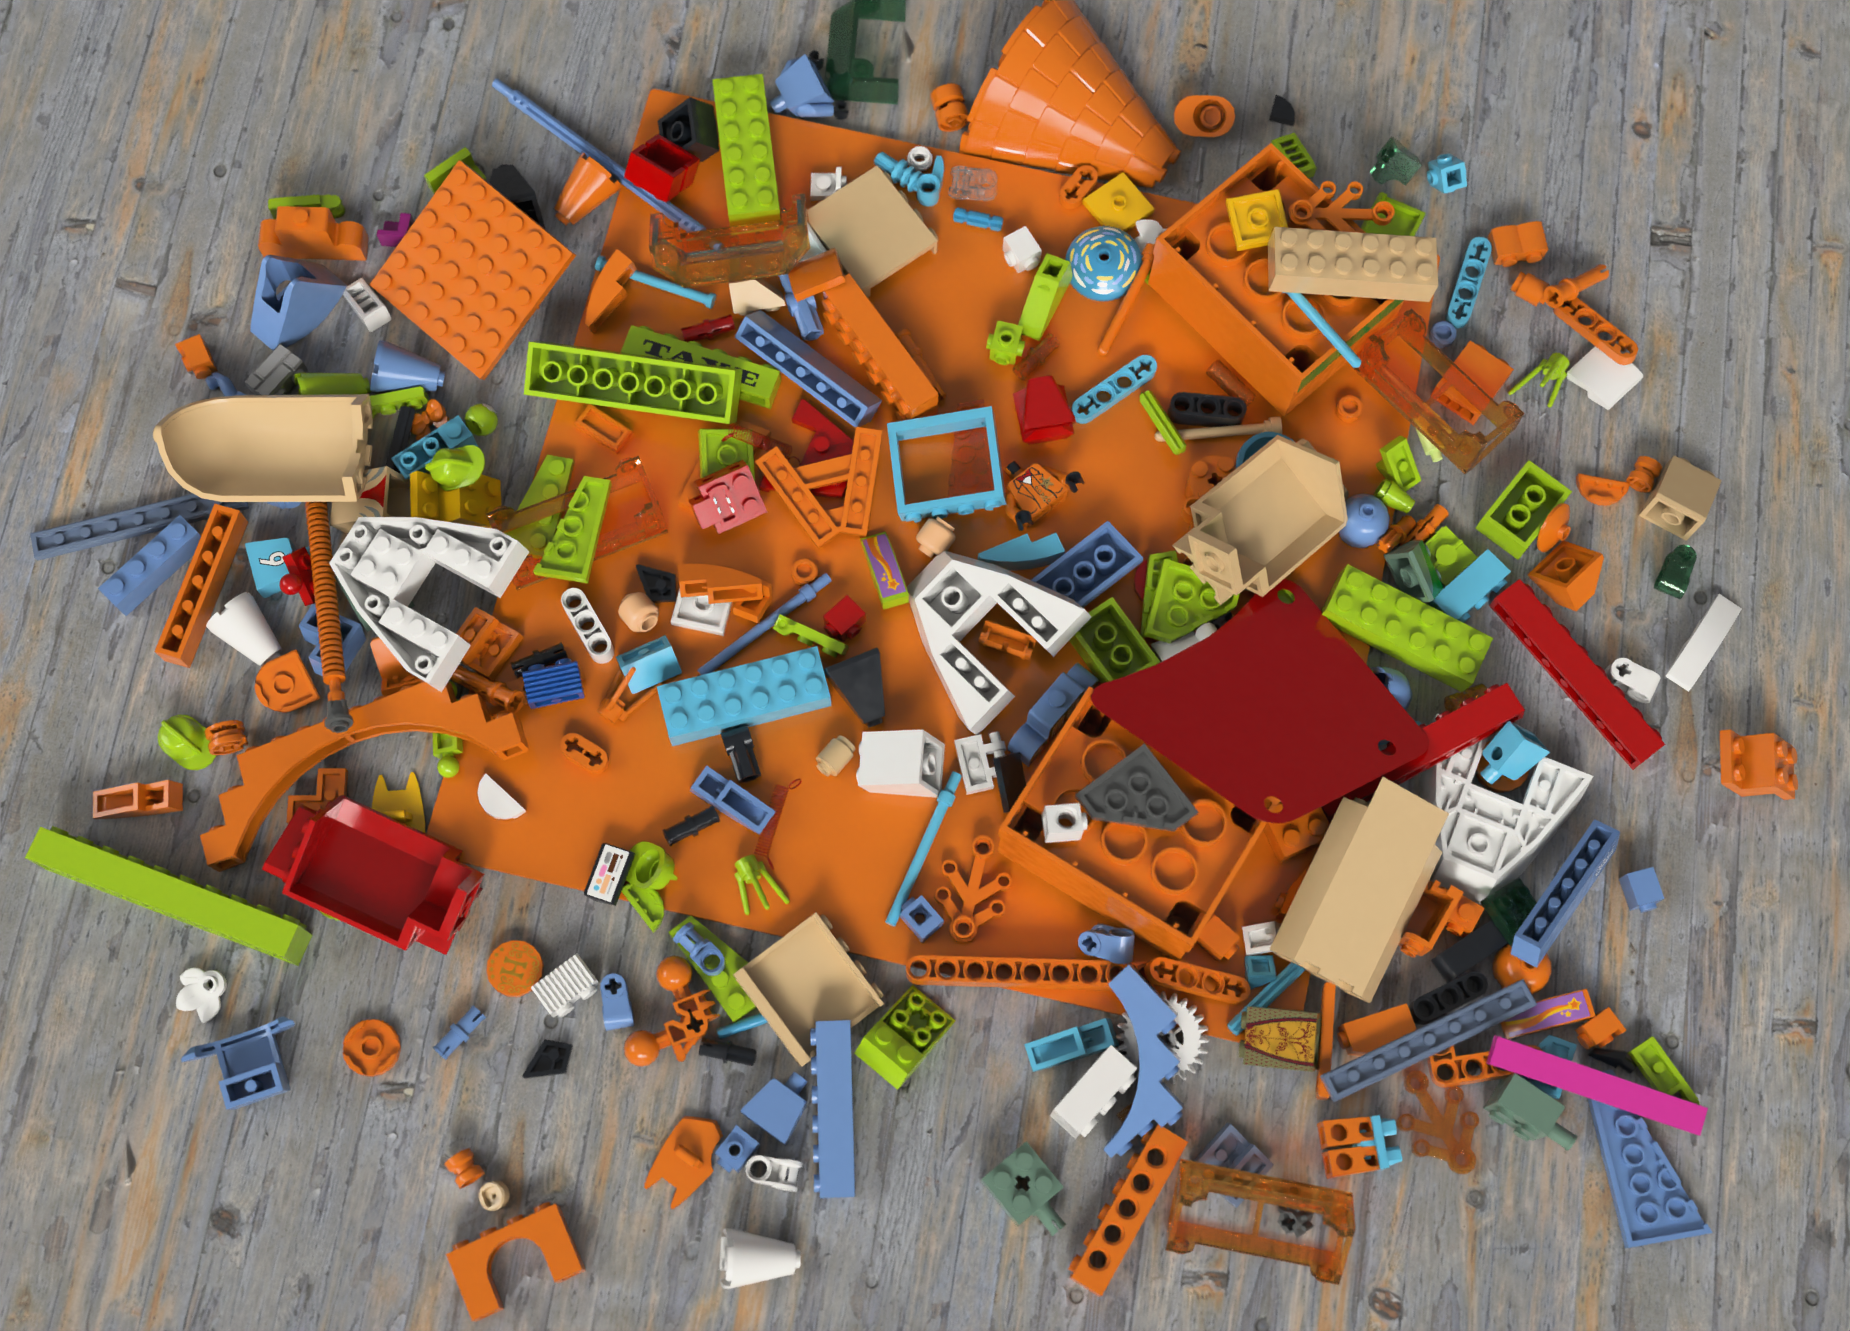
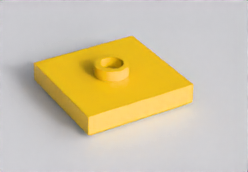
[1082,172,1155,232]
[1225,189,1288,251]

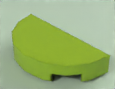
[621,883,665,933]

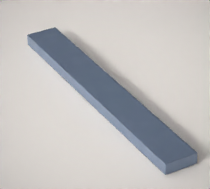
[30,494,249,561]
[1320,979,1537,1103]

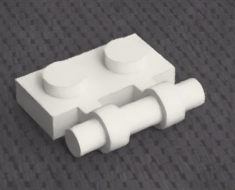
[954,732,1007,795]

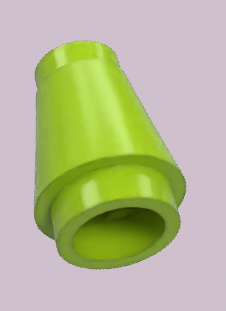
[1374,479,1415,514]

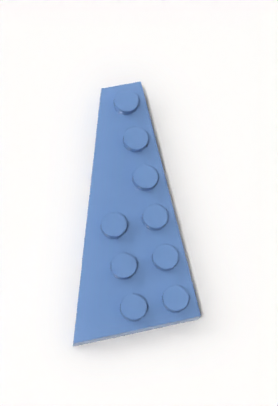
[1587,1069,1713,1248]

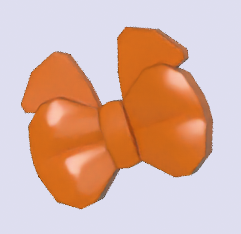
[411,399,449,441]

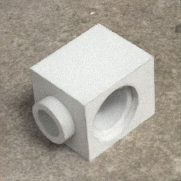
[1042,803,1087,843]

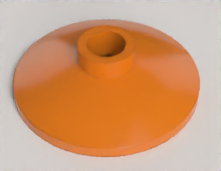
[1537,503,1571,552]

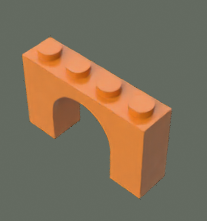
[446,1201,586,1321]

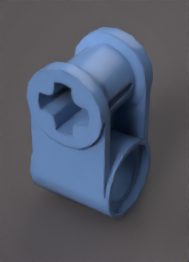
[1078,924,1134,964]
[600,973,635,1031]

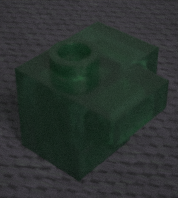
[1370,137,1422,186]

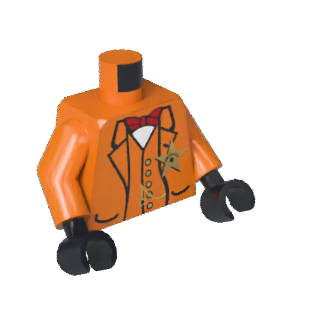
[1004,461,1085,531]

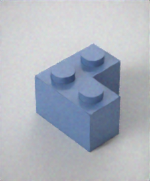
[299,604,366,676]

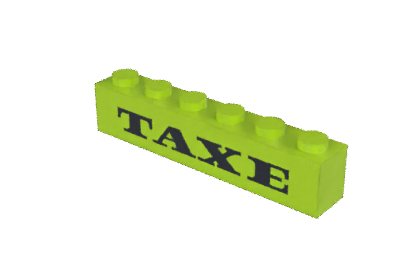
[621,325,781,409]

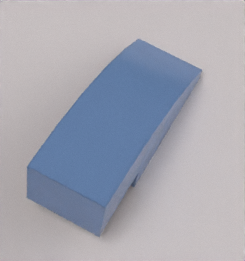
[690,766,776,835]

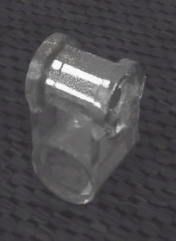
[948,166,998,201]

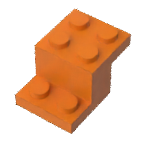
[1720,729,1798,800]

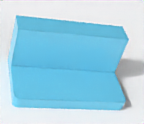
[616,635,682,694]

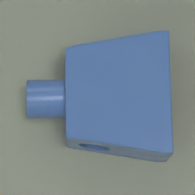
[740,1072,807,1146]

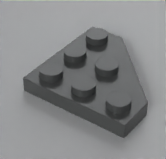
[1075,744,1198,831]

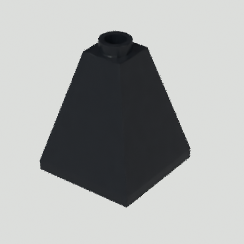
[489,164,546,229]
[823,647,885,728]

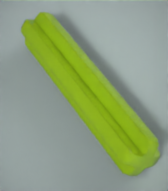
[1140,390,1186,455]

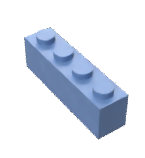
[98,515,201,616]

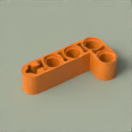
[1427,1045,1543,1088]

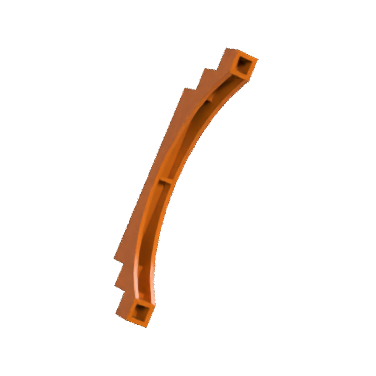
[200,681,530,872]

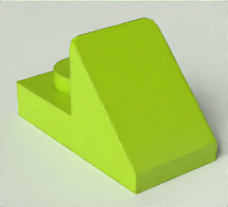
[1376,435,1422,492]

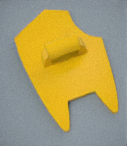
[372,772,426,833]

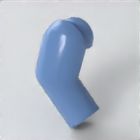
[205,372,238,396]

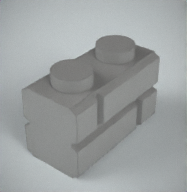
[244,344,308,395]

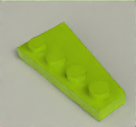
[504,455,574,559]

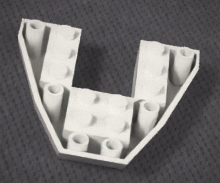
[329,517,529,692]
[906,551,1091,735]

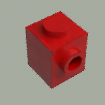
[823,595,866,643]

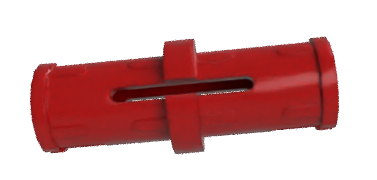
[681,314,736,342]

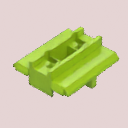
[1425,526,1478,586]

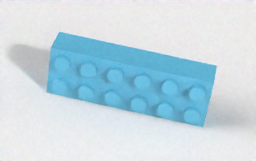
[657,646,832,746]

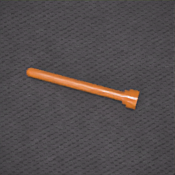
[1098,243,1155,356]

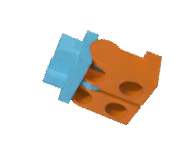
[1317,1115,1402,1179]

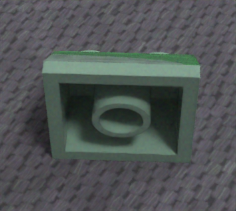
[1384,540,1443,602]

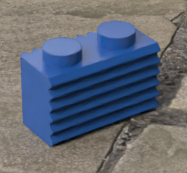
[522,658,585,709]

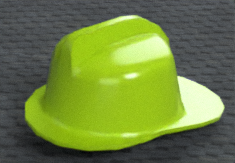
[425,445,485,491]
[157,714,217,771]
[626,841,677,890]

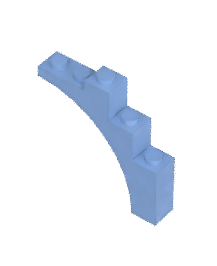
[1103,963,1183,1158]

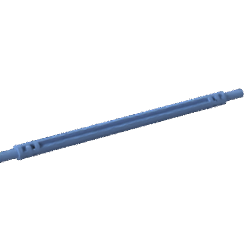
[492,78,724,252]

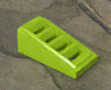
[1271,132,1317,178]

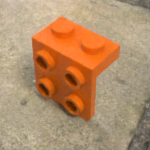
[370,637,424,696]

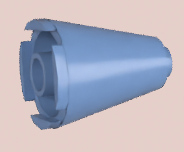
[370,340,445,392]

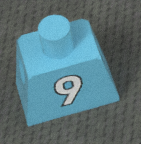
[245,538,311,598]

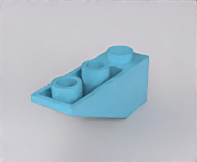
[391,415,478,480]

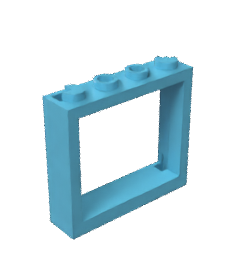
[887,406,1007,523]

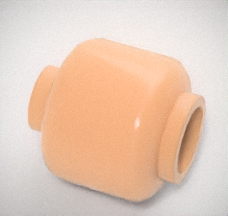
[916,517,956,558]
[618,592,659,632]

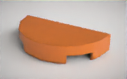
[1576,473,1630,506]

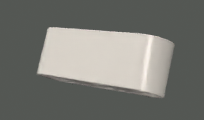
[561,588,614,664]

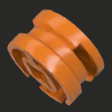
[204,720,248,755]

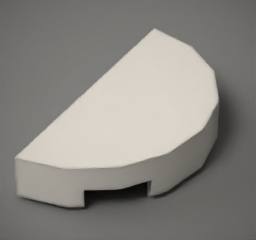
[477,773,526,819]

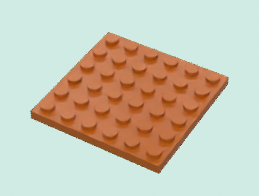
[369,160,576,380]

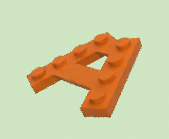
[755,427,882,548]

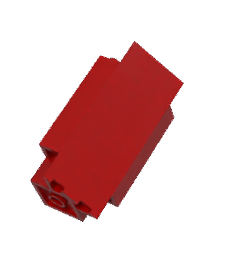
[262,795,485,955]

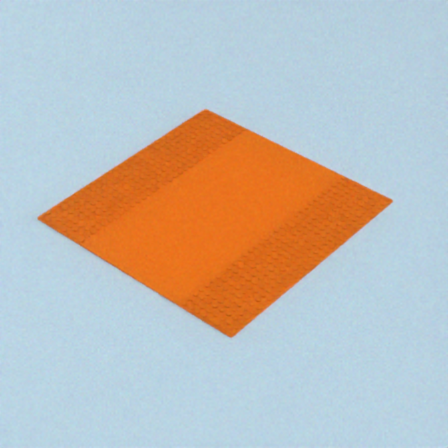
[426,89,1440,1043]

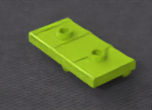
[1360,192,1426,236]

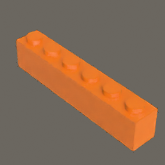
[154,503,248,668]

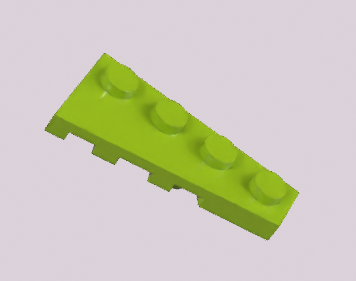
[533,476,612,583]
[669,916,756,1023]

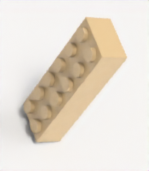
[1268,227,1438,302]

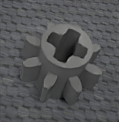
[1277,1198,1314,1237]

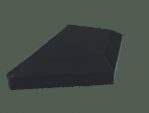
[636,564,676,603]
[522,1039,573,1079]

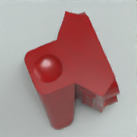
[1013,375,1076,445]

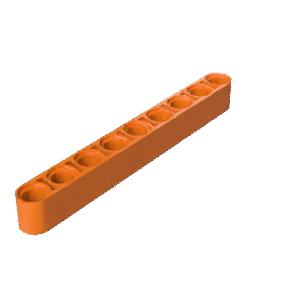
[906,955,1159,991]

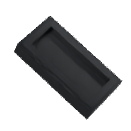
[993,752,1026,813]

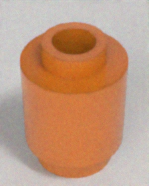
[1510,272,1549,307]

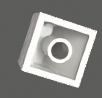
[856,729,945,798]

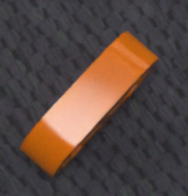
[1059,165,1098,210]
[560,733,609,774]

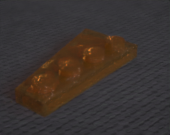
[947,399,995,498]

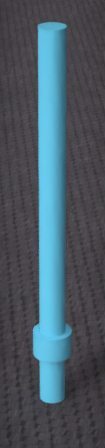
[885,771,962,927]

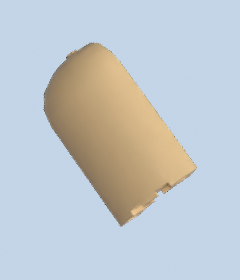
[153,394,373,502]

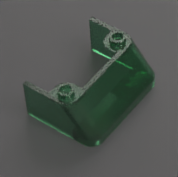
[825,0,906,105]

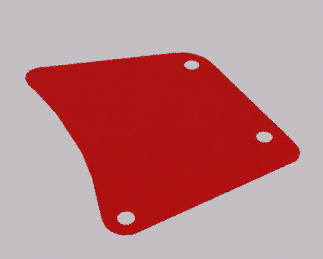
[1091,579,1429,823]

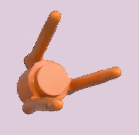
[597,667,663,724]

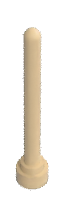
[1155,417,1282,442]

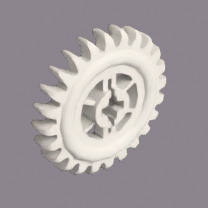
[1115,991,1210,1085]

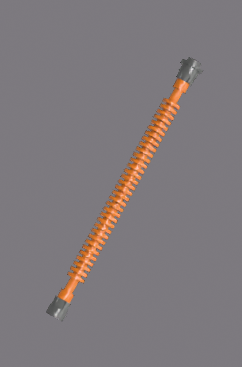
[305,502,354,733]

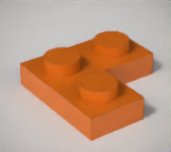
[286,768,348,823]

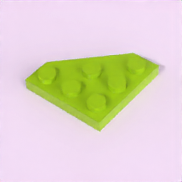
[1144,559,1240,643]

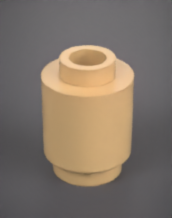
[816,735,856,776]

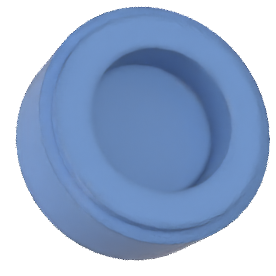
[1429,321,1456,348]

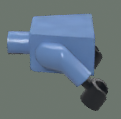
[770,50,849,120]

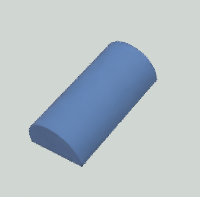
[1031,521,1143,608]

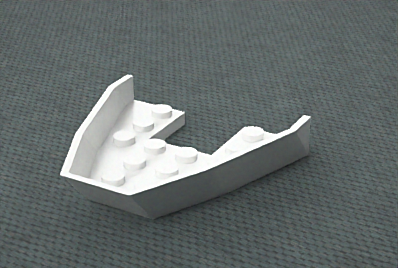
[1420,714,1593,907]

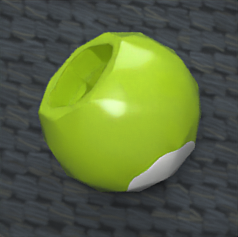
[465,403,498,436]

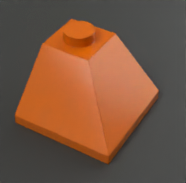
[1528,541,1604,611]

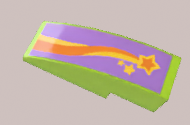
[860,531,909,610]

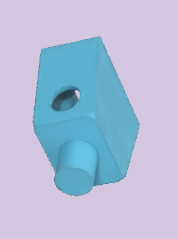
[1480,721,1550,784]

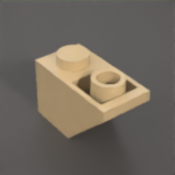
[727,272,785,315]

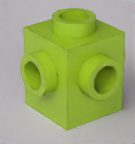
[986,320,1025,365]

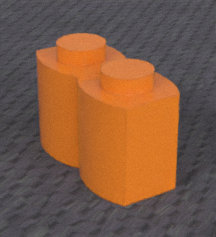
[1488,221,1548,267]

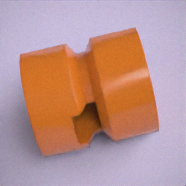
[930,83,969,132]

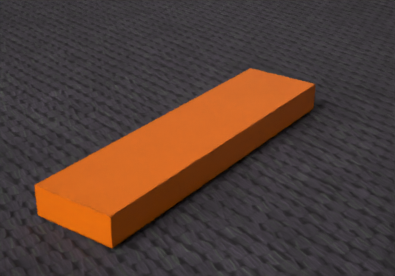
[1316,982,1336,1101]

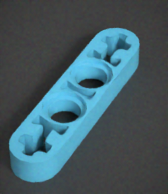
[1445,237,1492,329]
[1071,355,1157,424]

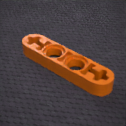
[1553,297,1638,365]
[1144,957,1250,1004]

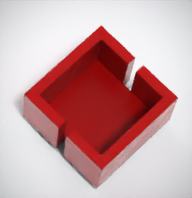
[624,134,700,203]

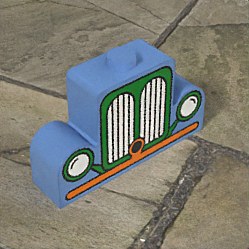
[1007,663,1099,767]

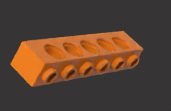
[1068,1124,1188,1297]

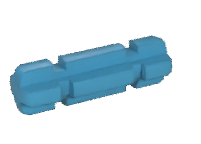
[953,208,1003,231]

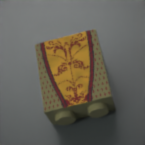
[1239,1006,1322,1072]

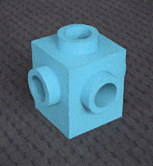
[1427,154,1467,193]

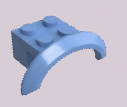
[181,1016,295,1110]

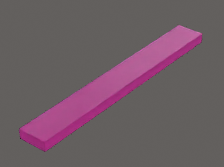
[1486,1036,1708,1136]

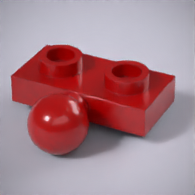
[279,546,315,606]

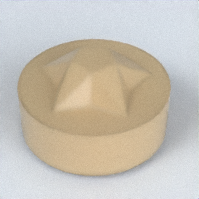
[479,1180,509,1211]

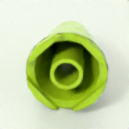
[294,372,371,395]

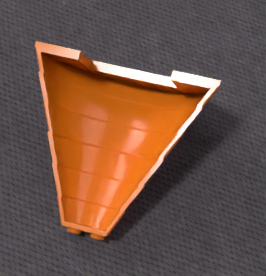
[959,0,1181,188]

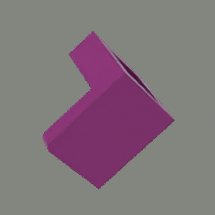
[376,213,414,247]

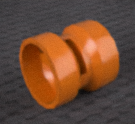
[1626,456,1662,493]
[445,1148,485,1189]

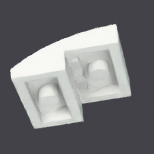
[1567,346,1643,410]

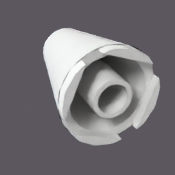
[206,592,282,667]
[720,1228,801,1289]

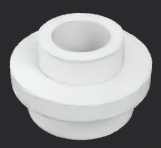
[907,146,933,171]

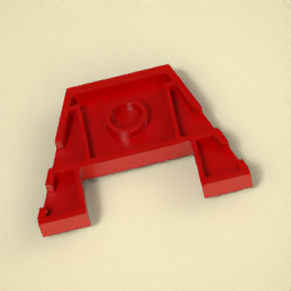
[759,399,854,498]

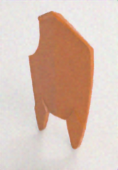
[644,1116,723,1209]

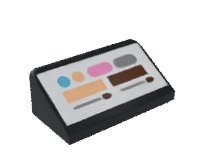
[584,843,635,906]

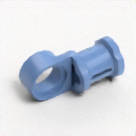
[673,922,725,976]

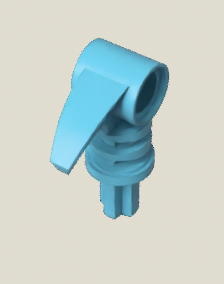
[874,152,944,207]

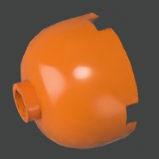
[1492,943,1552,994]

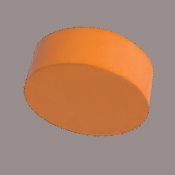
[1335,395,1363,423]
[791,558,818,586]

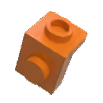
[733,578,772,623]

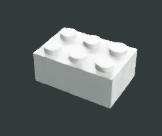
[1050,1045,1137,1139]

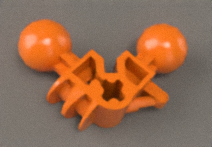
[624,955,720,1067]

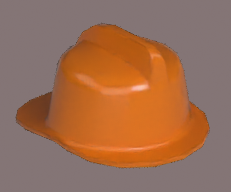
[1174,95,1235,137]

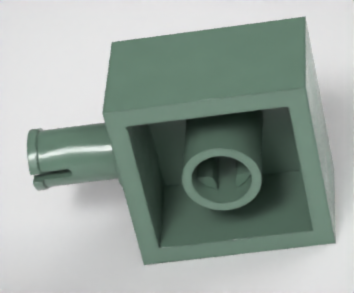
[1484,1073,1578,1151]
[981,1141,1066,1236]

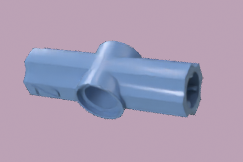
[778,262,824,341]

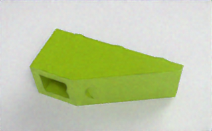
[1018,253,1073,341]

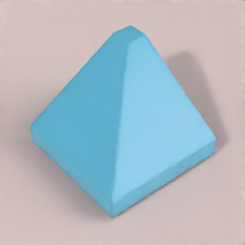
[1244,955,1277,989]

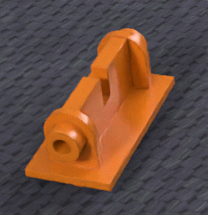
[978,620,1036,660]

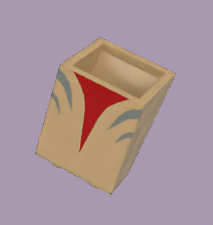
[330,466,411,534]

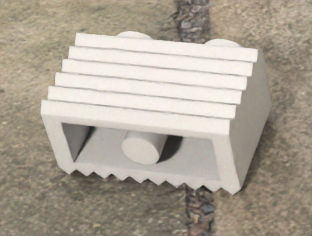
[531,953,600,1018]

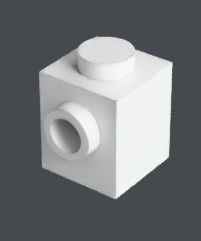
[1002,226,1042,273]

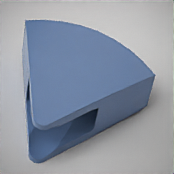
[251,255,347,351]

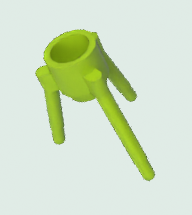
[1508,352,1570,408]
[734,855,790,915]

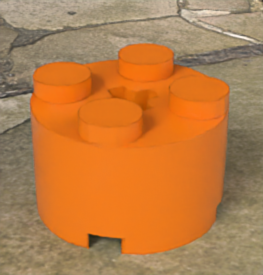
[1185,455,1236,499]

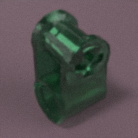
[1654,545,1697,599]

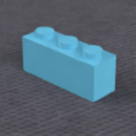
[1428,549,1511,623]

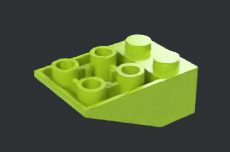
[854,985,956,1090]

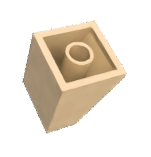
[1639,456,1722,541]

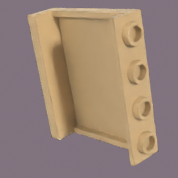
[802,166,938,298]
[733,913,884,1067]

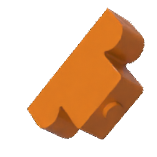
[258,206,369,261]

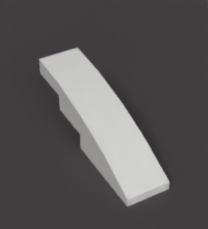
[1666,594,1742,692]

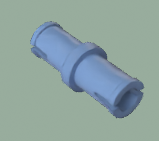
[433,1005,486,1060]

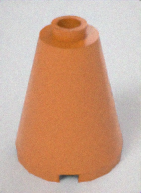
[553,153,622,225]

